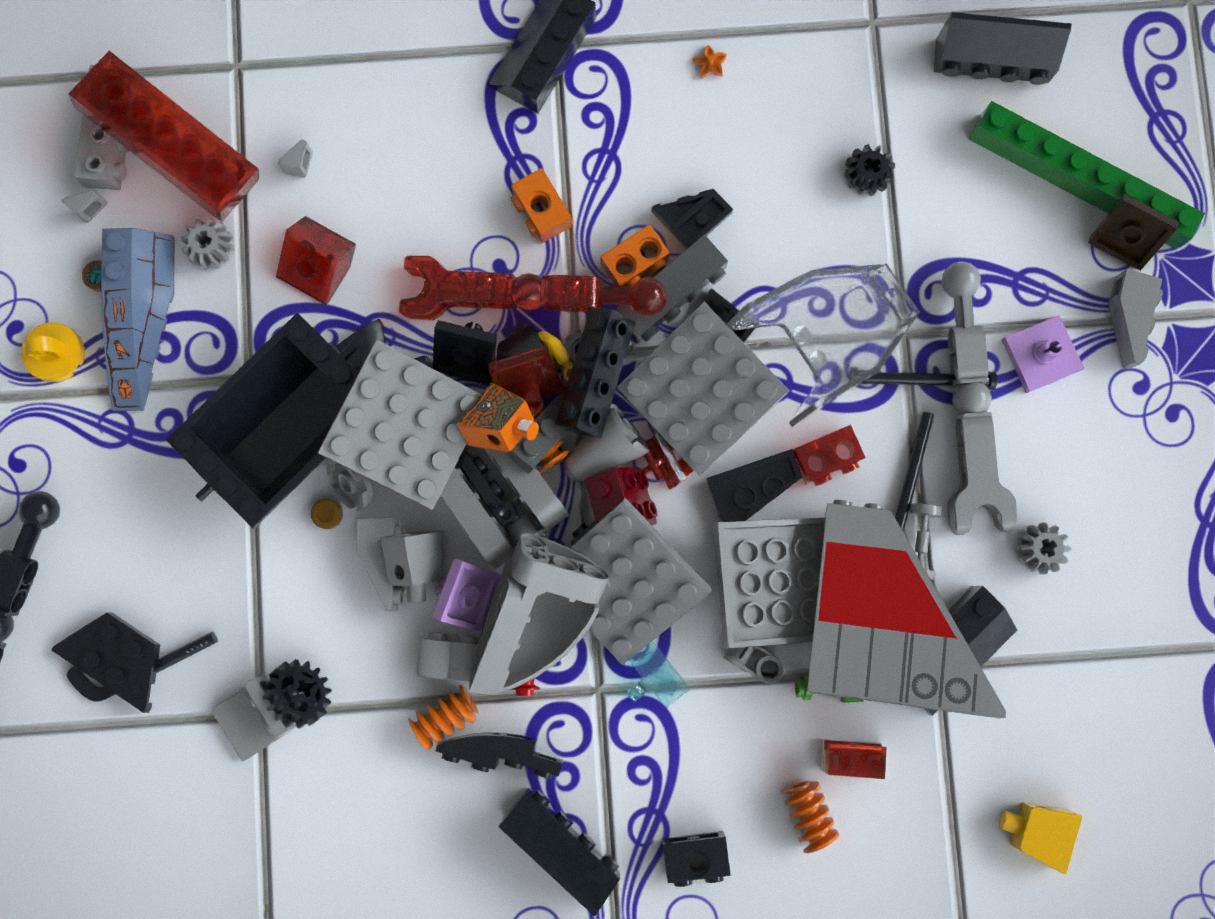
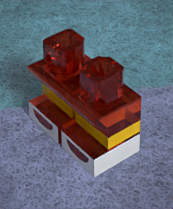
[820,739,887,779]

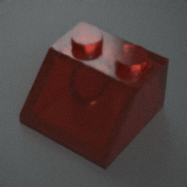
[276,216,356,305]

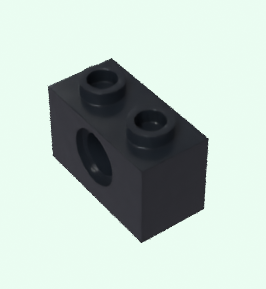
[662,831,731,887]

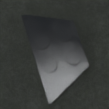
[51,612,160,713]

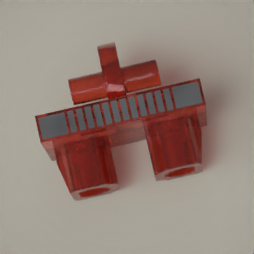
[642,432,694,490]

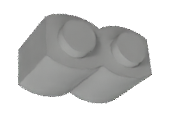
[417,633,479,681]

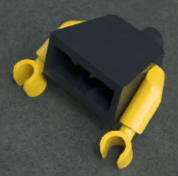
[491,323,573,395]

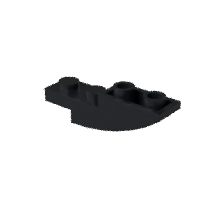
[435,732,563,779]

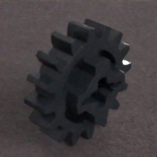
[263,659,332,729]

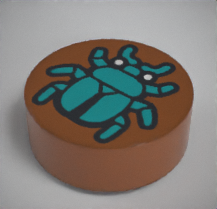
[82,260,102,292]

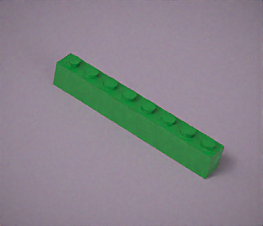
[968,101,1205,249]

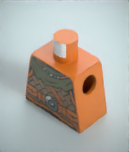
[457,383,539,452]

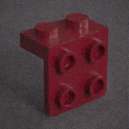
[584,467,657,525]

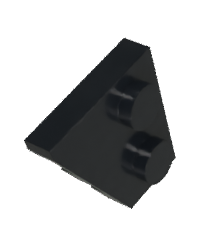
[651,189,733,249]

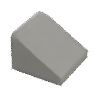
[278,139,313,178]
[61,190,108,222]

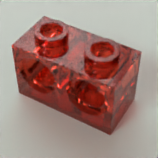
[793,425,866,486]

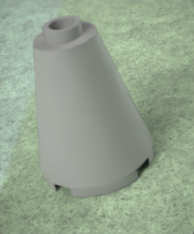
[564,403,649,483]

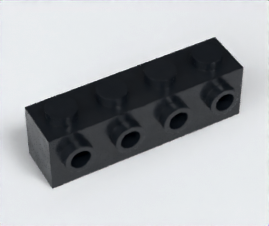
[555,307,636,439]

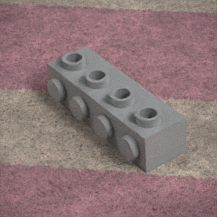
[74,65,138,190]

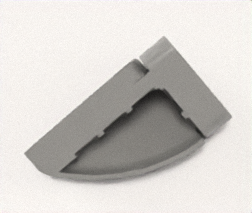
[469,533,609,695]

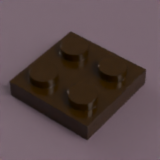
[1088,194,1179,271]

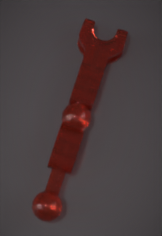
[398,256,668,320]

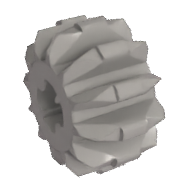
[181,218,234,269]
[1015,522,1072,575]

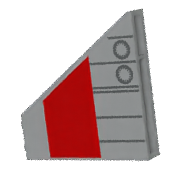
[806,500,1006,719]

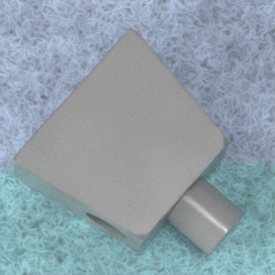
[381,531,444,603]

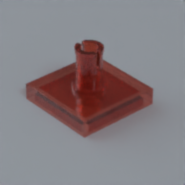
[488,345,565,412]

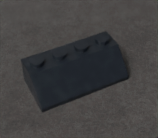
[488,0,596,114]
[933,12,1072,85]
[924,586,1017,716]
[498,788,620,916]

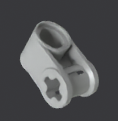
[723,646,784,684]

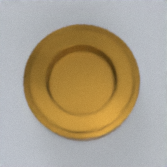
[311,499,343,529]

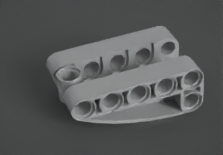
[440,393,570,569]

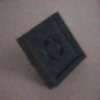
[433,320,497,385]

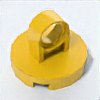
[21,322,85,382]

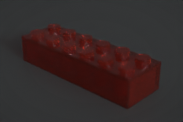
[68,51,259,222]

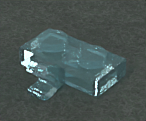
[626,641,690,708]

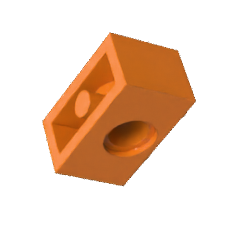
[510,168,573,243]

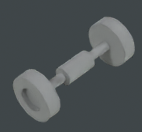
[910,503,942,580]

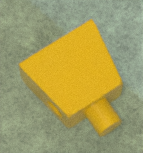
[999,802,1083,874]

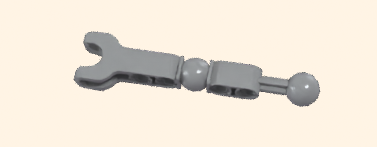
[942,261,1017,535]

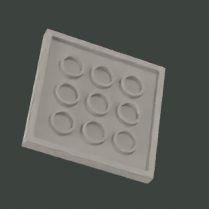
[617,302,790,476]
[317,340,481,510]
[570,498,712,665]
[713,517,825,649]

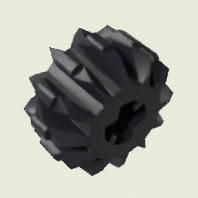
[844,144,895,196]

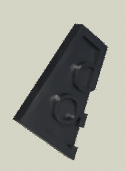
[706,449,802,522]

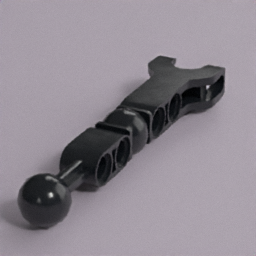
[0,491,61,662]

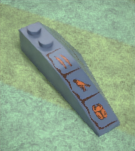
[101,228,175,412]

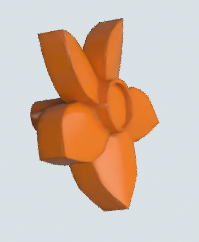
[692,45,727,79]

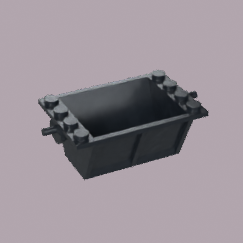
[166,313,359,529]

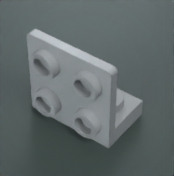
[212,675,296,761]

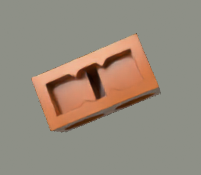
[600,224,670,292]

